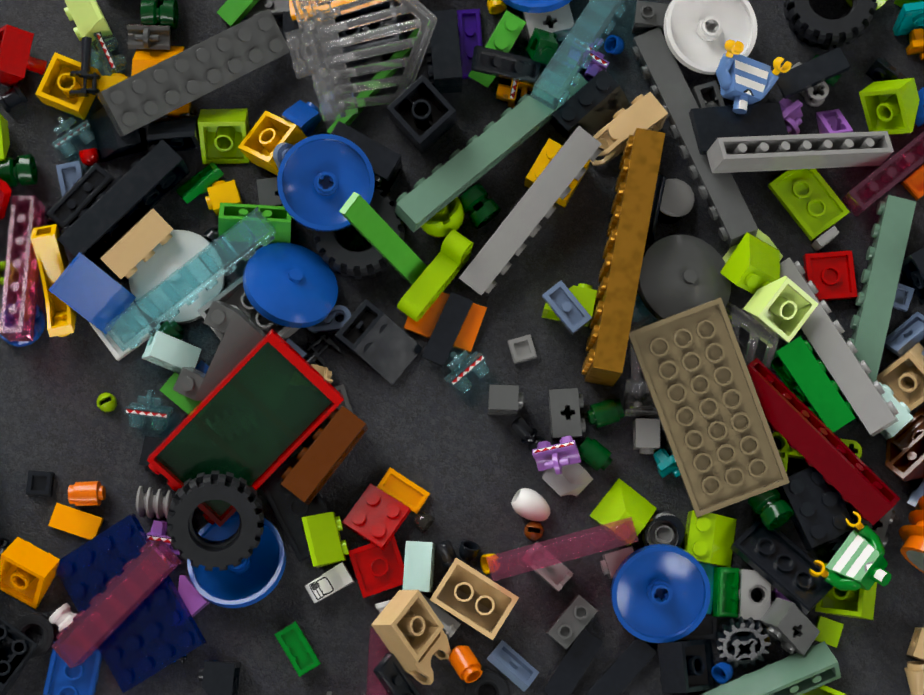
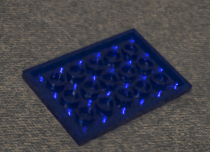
[56,514,206,693]

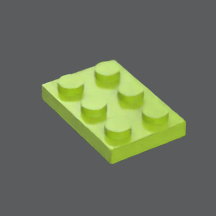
[768,169,850,241]

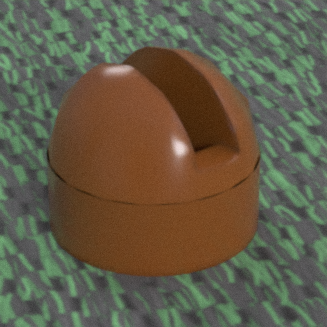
[524,521,544,541]

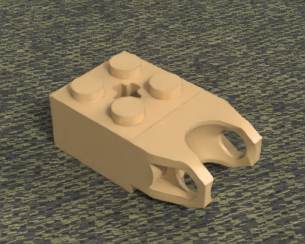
[589,92,668,166]
[371,590,452,685]

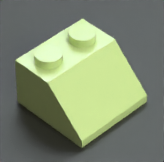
[64,0,113,45]
[743,276,818,343]

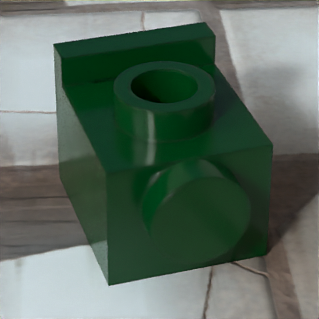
[526,28,558,65]

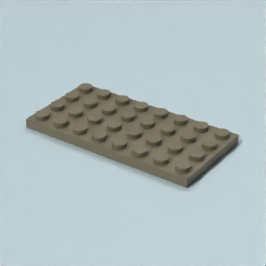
[629,297,790,517]

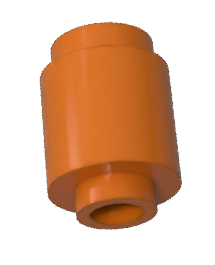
[68,481,106,506]
[448,645,482,683]

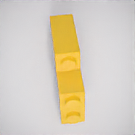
[30,224,77,337]

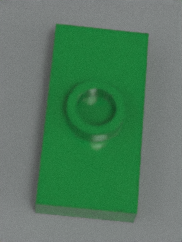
[176,162,224,204]
[712,567,739,618]
[274,621,321,677]

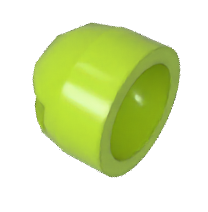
[96,392,117,412]

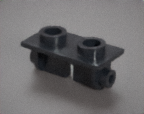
[865,57,907,82]

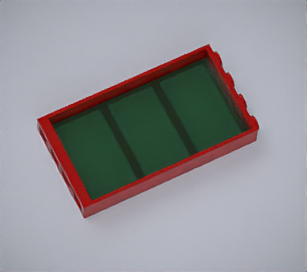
[147,329,344,527]

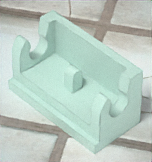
[142,331,201,374]
[403,541,435,593]

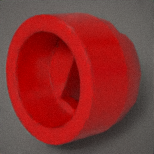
[79,148,99,166]

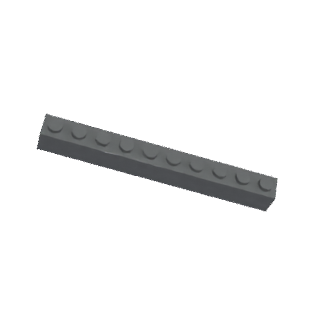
[631,27,758,248]

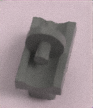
[127,25,171,50]

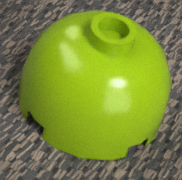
[421,197,464,237]

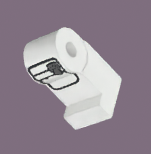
[304,562,355,603]

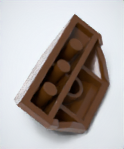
[885,408,924,481]

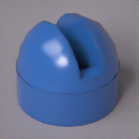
[604,35,625,55]
[711,662,734,684]

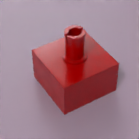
[0,24,47,87]

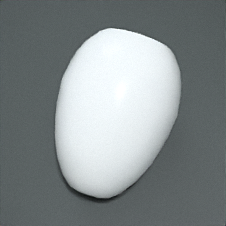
[511,488,551,521]

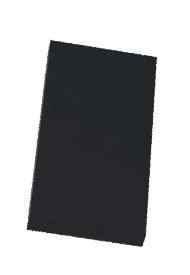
[689,102,788,155]
[261,453,343,562]
[730,517,834,615]

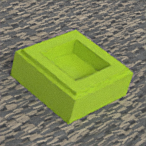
[814,616,844,648]

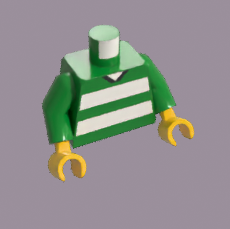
[809,512,891,591]

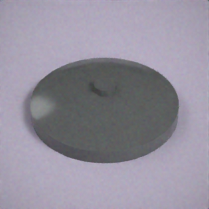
[638,234,731,320]

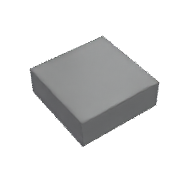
[811,226,839,251]
[507,334,537,365]

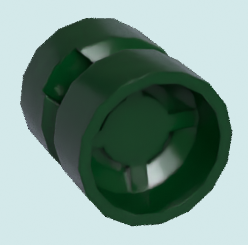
[140,0,178,29]
[0,154,38,188]
[459,183,501,228]
[748,488,794,530]

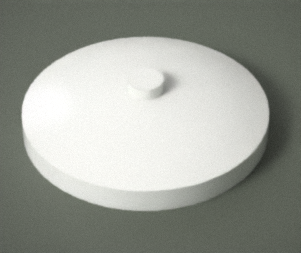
[664,0,757,75]
[129,230,225,324]

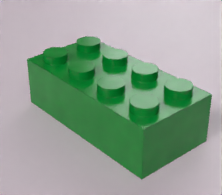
[767,336,855,432]

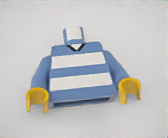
[716,40,791,114]

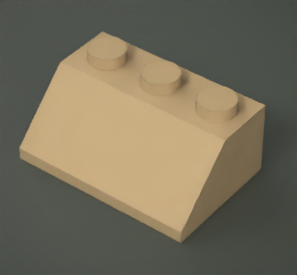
[100,208,174,279]
[430,558,519,640]

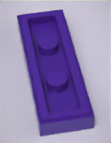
[457,9,483,79]

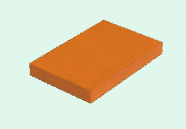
[404,292,487,353]

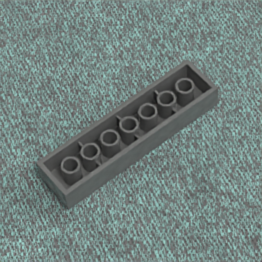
[97,9,291,137]

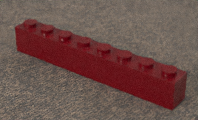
[747,358,900,525]

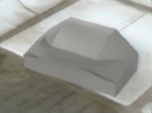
[542,463,593,497]

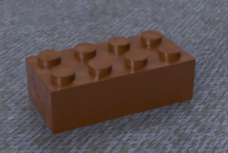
[281,406,368,505]

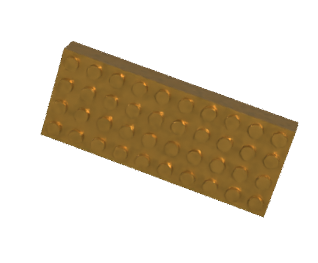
[581,128,665,387]

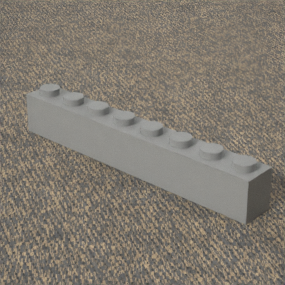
[459,126,602,296]
[706,131,894,174]
[780,257,899,436]

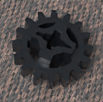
[715,616,771,669]

